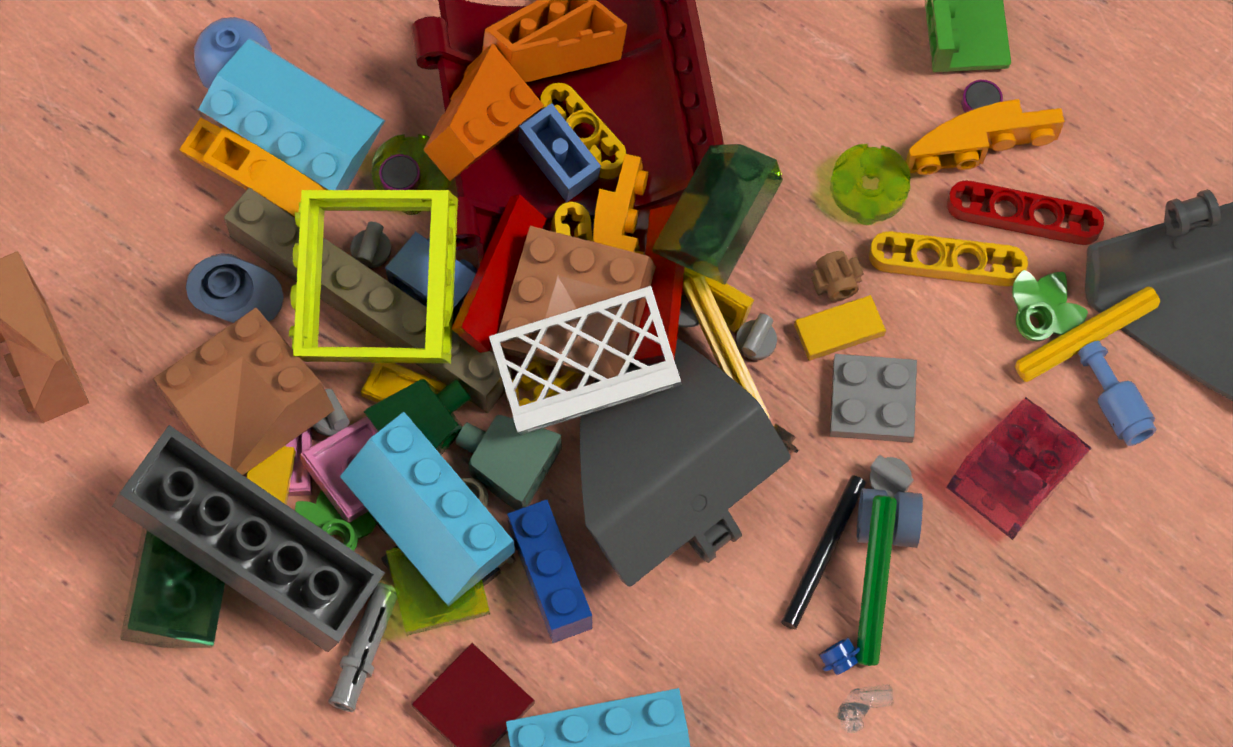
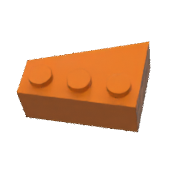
[482,0,627,83]
[423,43,544,181]

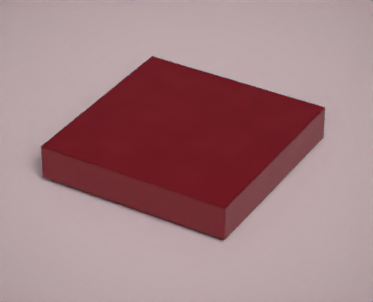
[412,643,535,747]

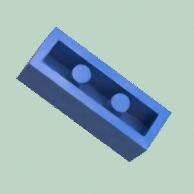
[507,500,593,643]

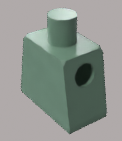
[456,415,562,510]

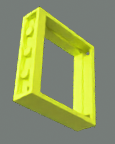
[288,190,458,364]

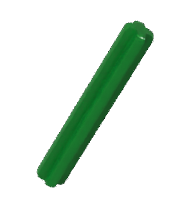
[855,495,897,666]

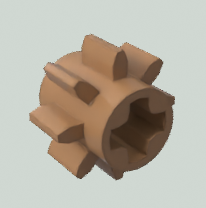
[811,251,864,301]

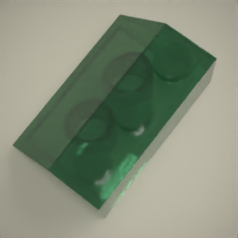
[652,144,783,285]
[120,527,225,648]

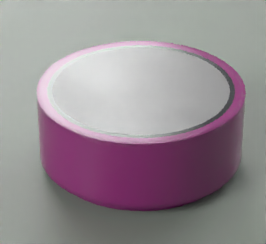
[961,80,1003,113]
[379,154,421,190]

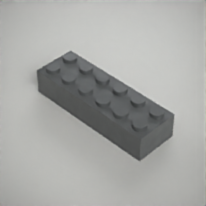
[112,425,385,652]

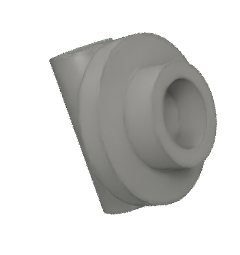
[351,222,391,268]
[736,313,777,360]
[312,389,350,436]
[869,455,914,497]

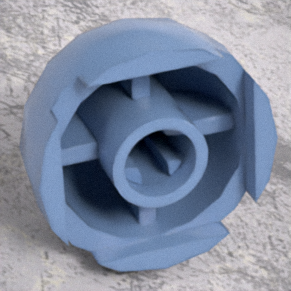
[194,17,273,90]

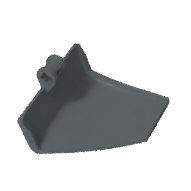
[1085,189,1233,401]
[580,338,791,587]

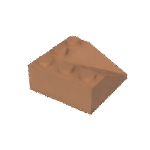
[498,226,656,379]
[0,251,89,423]
[153,308,335,475]

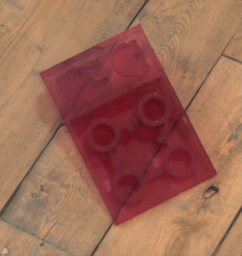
[946,397,1091,540]

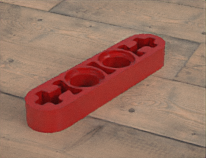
[947,180,1104,245]

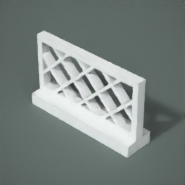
[489,286,682,435]

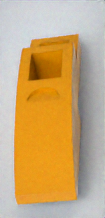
[904,99,1065,175]
[179,117,326,218]
[593,154,648,255]

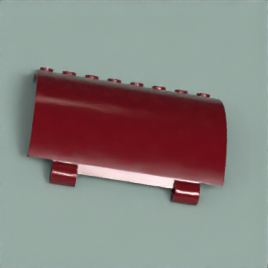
[411,0,743,266]

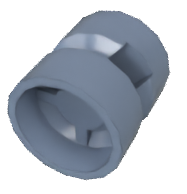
[857,488,923,548]

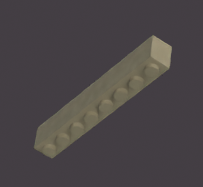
[224,187,512,413]

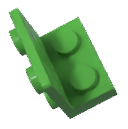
[925,0,1011,72]

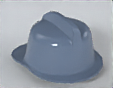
[186,253,284,323]

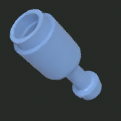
[1078,341,1157,446]

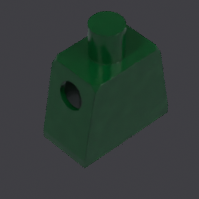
[363,379,471,455]

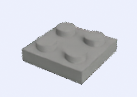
[830,354,917,443]

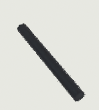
[781,475,866,630]

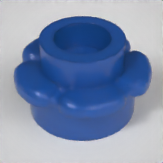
[819,637,860,675]

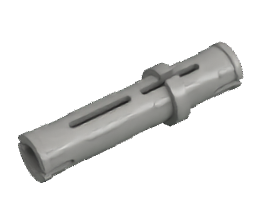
[328,582,400,712]

